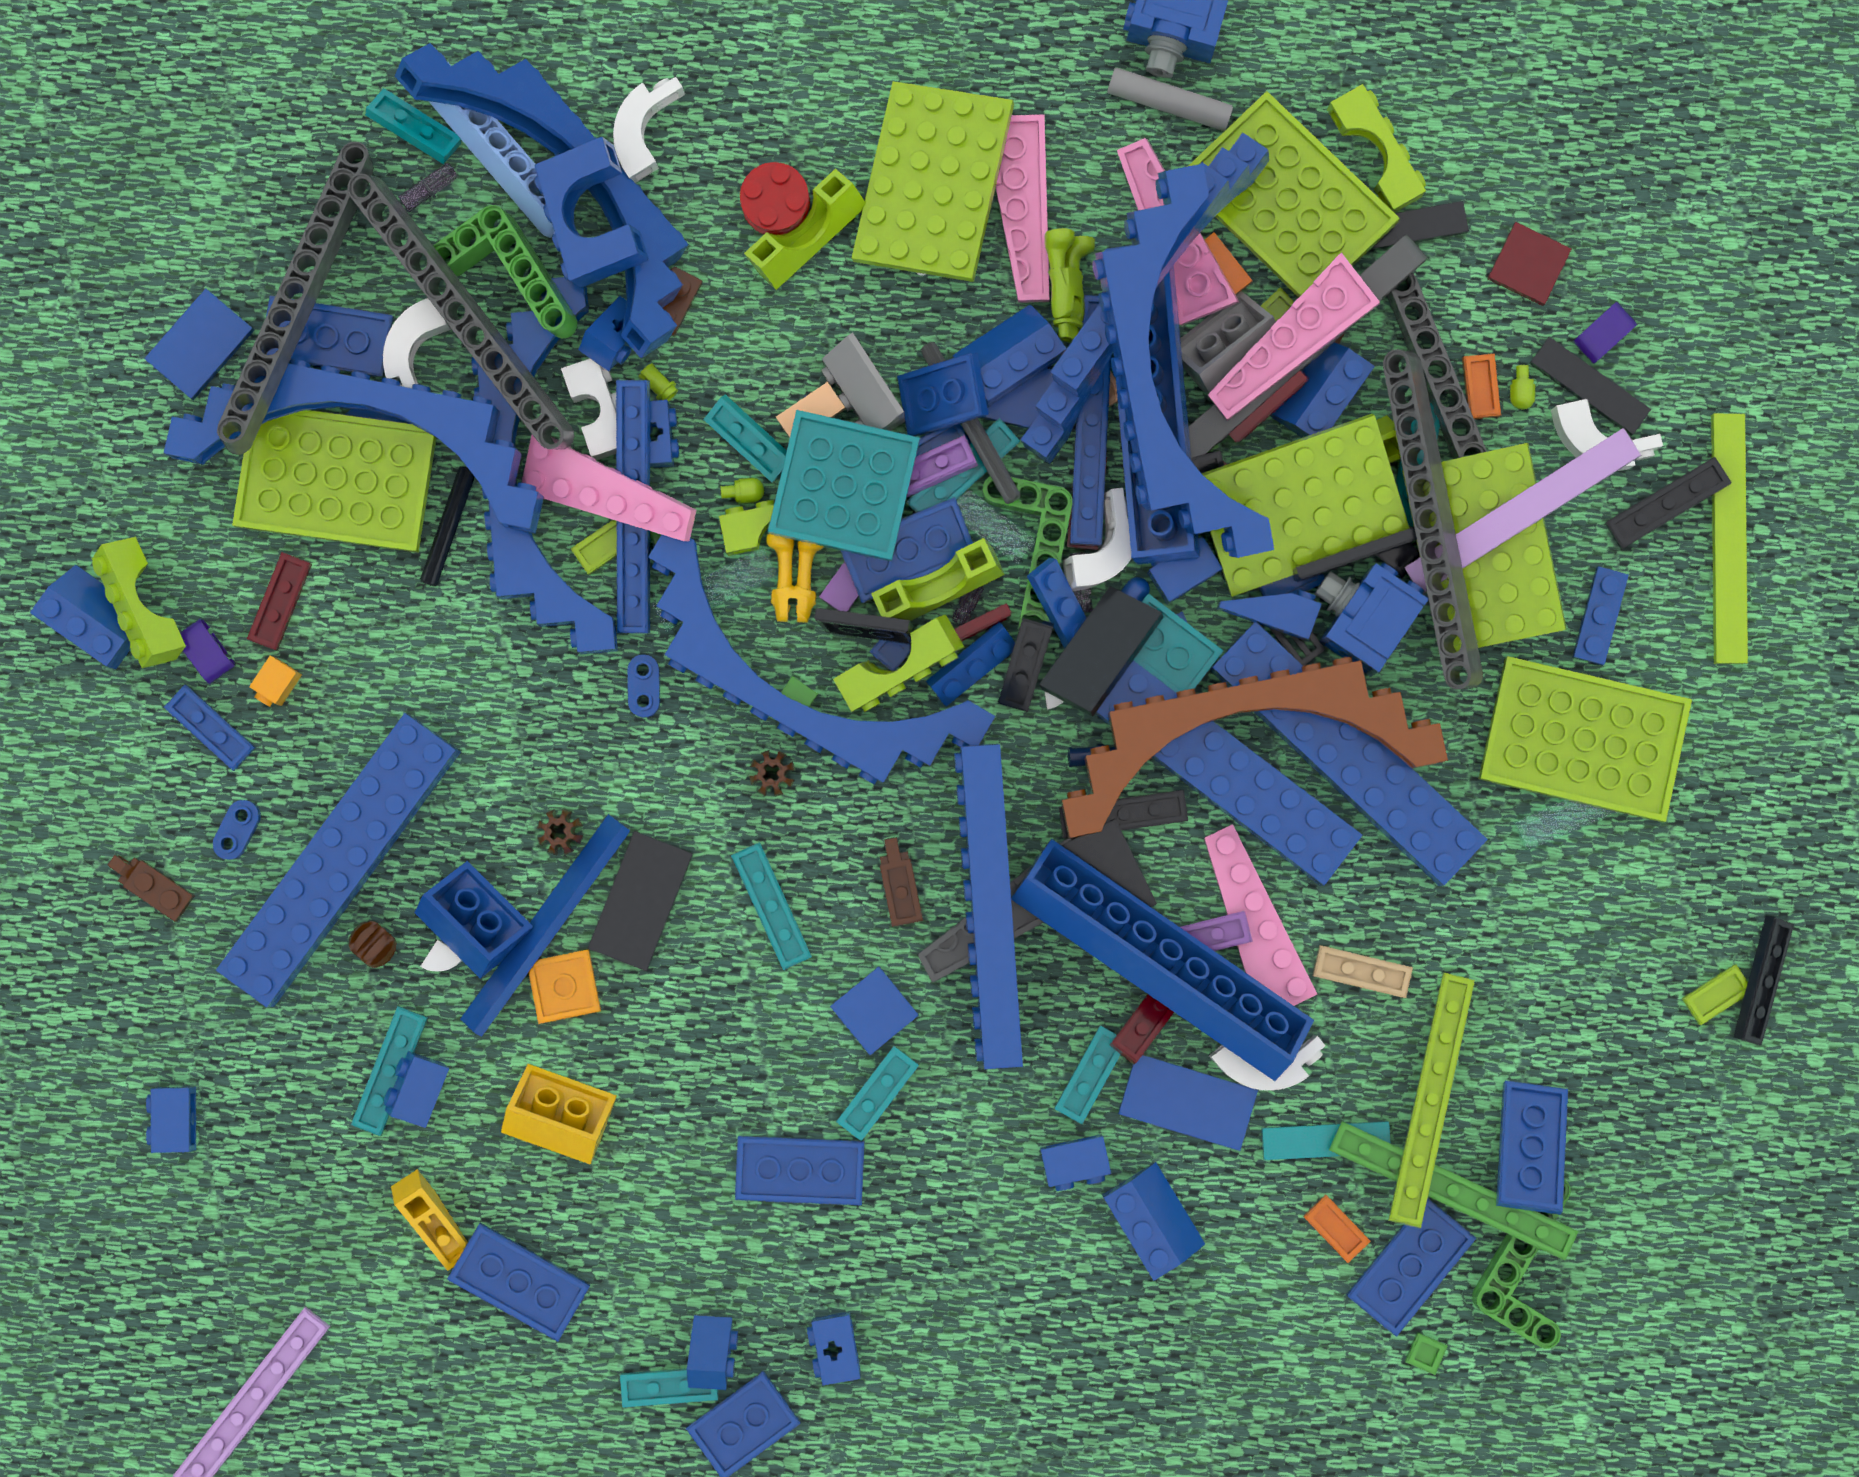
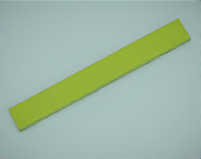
[1711,413,1748,664]
[1388,973,1475,1229]

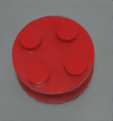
[740,162,810,235]

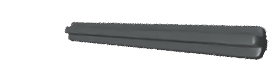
[921,342,1020,504]

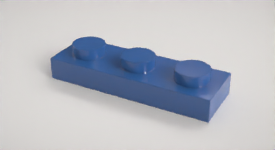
[1027,558,1087,649]
[1572,566,1629,666]
[926,622,1015,706]

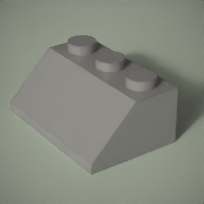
[1180,291,1276,395]
[821,332,905,431]

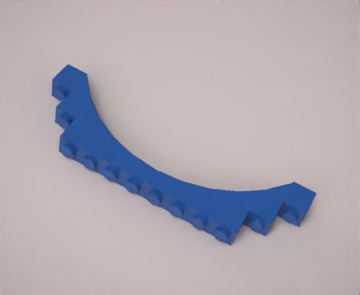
[395,43,689,358]
[1021,132,1269,464]
[1092,164,1274,558]
[472,277,618,655]
[163,354,544,534]
[648,534,995,785]

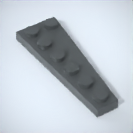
[917,838,1071,983]

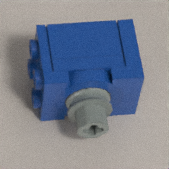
[1123,0,1228,78]
[1315,563,1429,677]

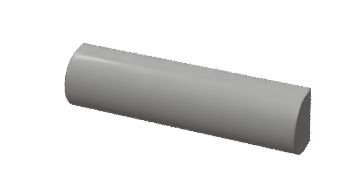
[1107,67,1233,131]

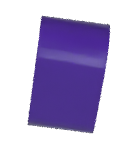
[1572,301,1638,364]
[180,618,236,684]

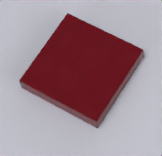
[1487,222,1572,306]

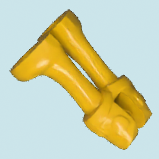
[766,534,824,623]

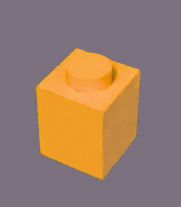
[249,655,302,707]

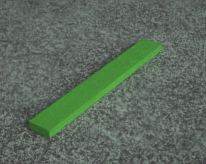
[1329,1121,1579,1261]

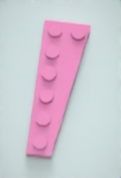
[996,115,1050,303]
[1117,138,1239,326]
[1208,253,1380,421]
[521,435,697,541]
[1204,824,1317,1006]

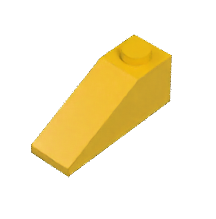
[391,1169,468,1271]

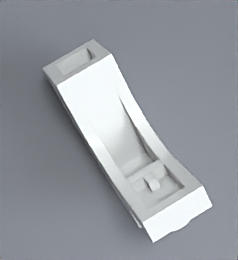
[613,77,685,183]
[383,298,451,388]
[1551,399,1663,471]
[1063,488,1131,591]
[1209,1035,1325,1090]

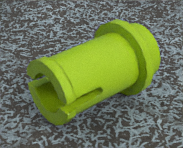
[638,363,678,402]

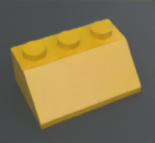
[501,1064,617,1164]

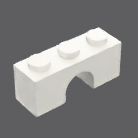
[561,359,616,461]

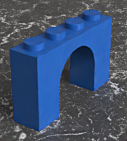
[534,137,649,288]

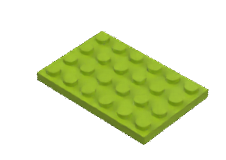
[851,81,1014,282]
[1187,91,1400,297]
[232,410,436,553]
[1202,414,1410,597]
[1402,443,1567,652]
[1478,656,1692,823]

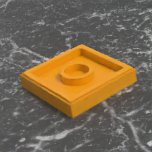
[528,949,601,1024]

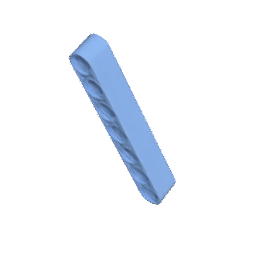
[429,62,555,238]

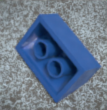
[952,304,1066,408]
[1270,342,1375,438]
[30,565,130,669]
[414,861,533,979]
[1102,1162,1205,1281]

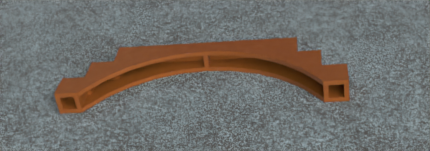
[1061,657,1448,839]

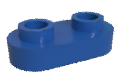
[627,655,660,718]
[213,800,261,860]

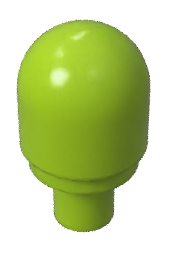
[1510,365,1536,410]
[720,478,764,504]

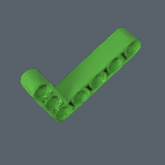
[434,205,577,339]
[982,476,1072,629]
[1472,1179,1571,1349]

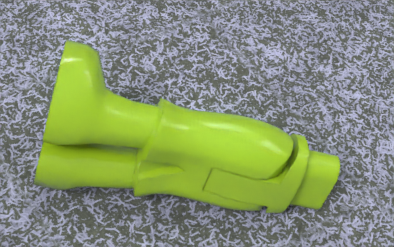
[1044,228,1095,343]

